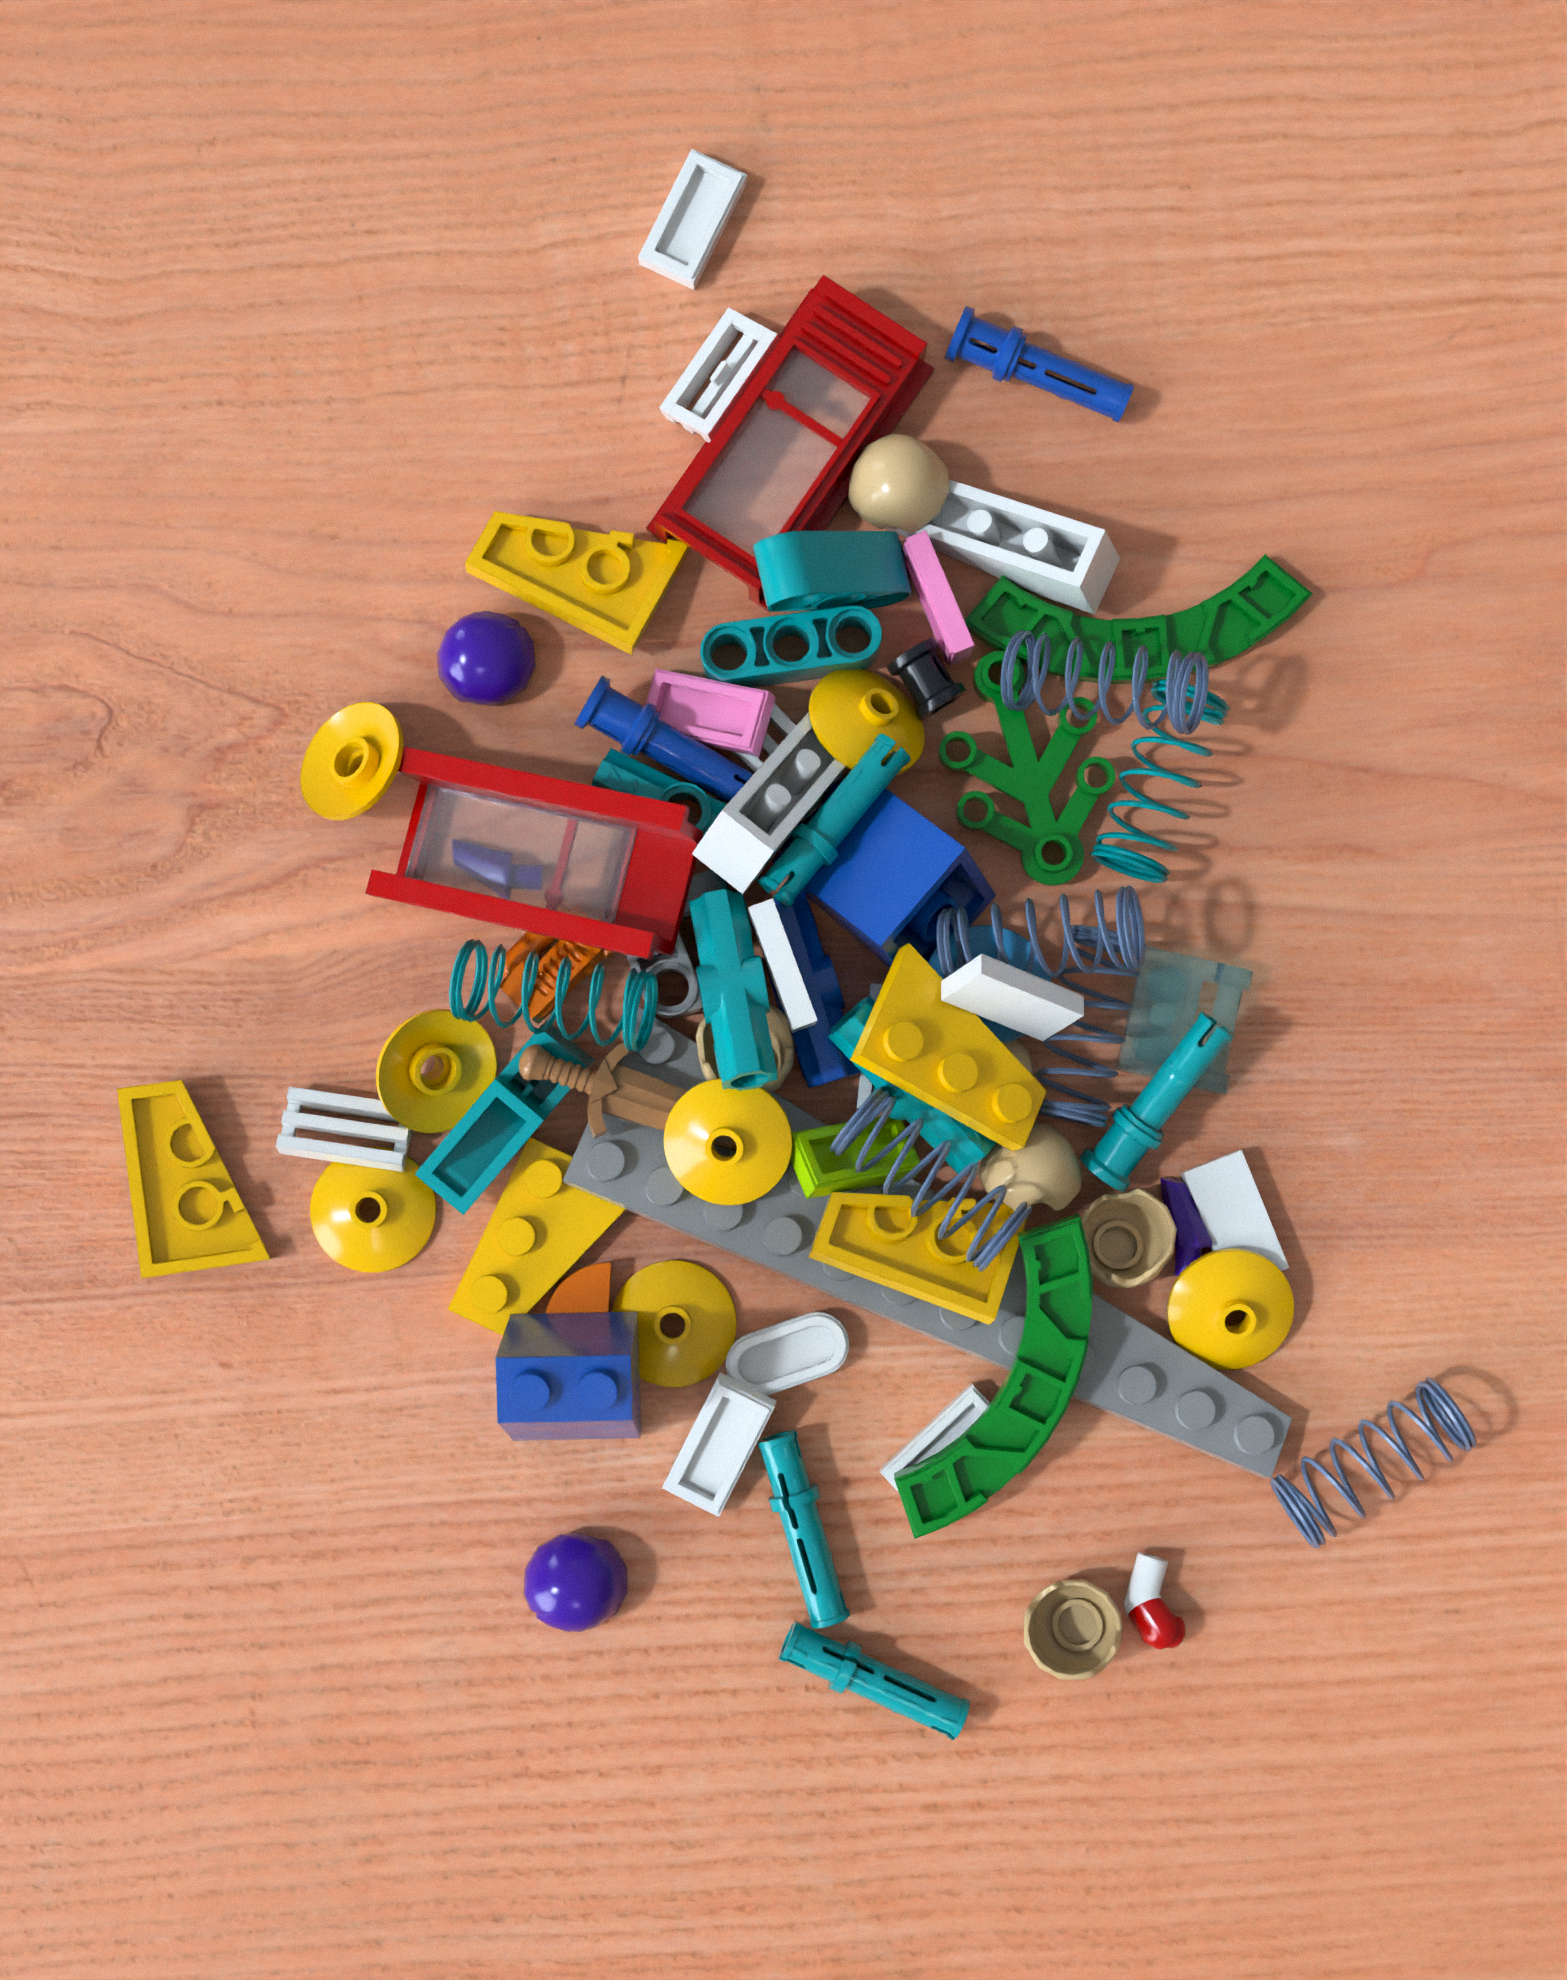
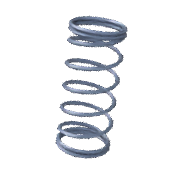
[1000,630,1209,735]
[937,885,1145,979]
[1034,925,1147,1127]
[830,1086,1032,1272]
[1270,1377,1477,1549]

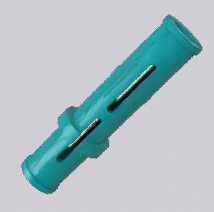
[758,734,911,907]
[757,1430,850,1629]
[778,1620,970,1740]

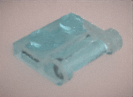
[1115,946,1253,1095]

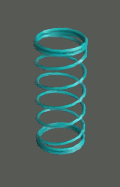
[1090,679,1230,883]
[449,938,658,1053]

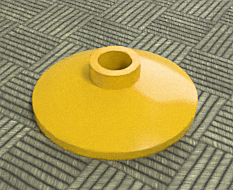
[808,669,925,776]
[300,702,404,820]
[376,1009,497,1133]
[664,1078,793,1205]
[310,1147,437,1273]
[1167,1248,1294,1370]
[612,1260,737,1387]

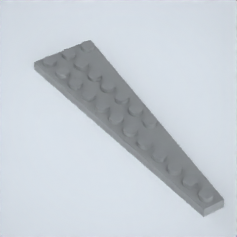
[563,1007,1292,1478]

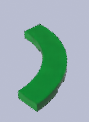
[964,554,1313,684]
[894,1213,1093,1539]

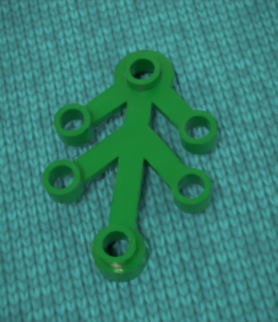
[938,651,1115,886]

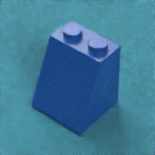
[773,780,996,968]
[495,1312,641,1441]

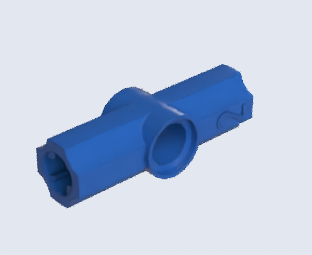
[768,892,860,1089]

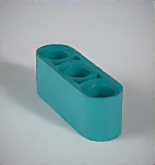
[753,531,913,612]
[700,606,882,688]

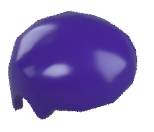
[436,611,536,706]
[524,1533,627,1632]

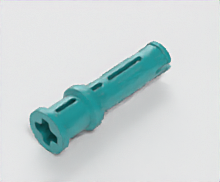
[1079,1011,1235,1192]

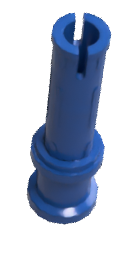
[944,306,1134,423]
[574,675,753,803]

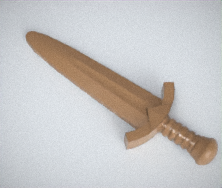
[519,1041,737,1151]

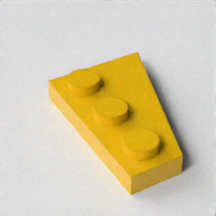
[465,511,689,655]
[850,943,1047,1151]
[117,1080,271,1279]
[447,1137,626,1336]
[808,1192,1027,1325]

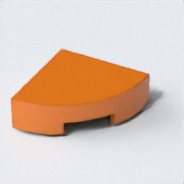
[546,1262,613,1313]

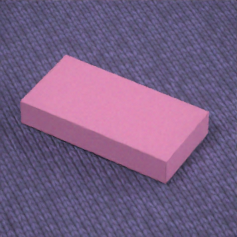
[902,530,975,666]
[646,669,776,757]

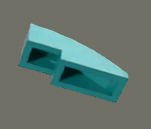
[415,1020,595,1215]

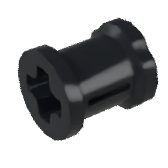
[887,637,967,721]

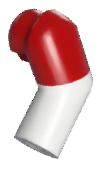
[1124,1552,1186,1650]

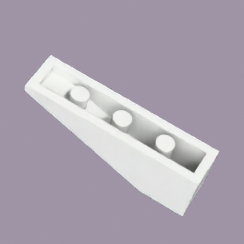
[858,479,1120,614]
[692,712,846,894]

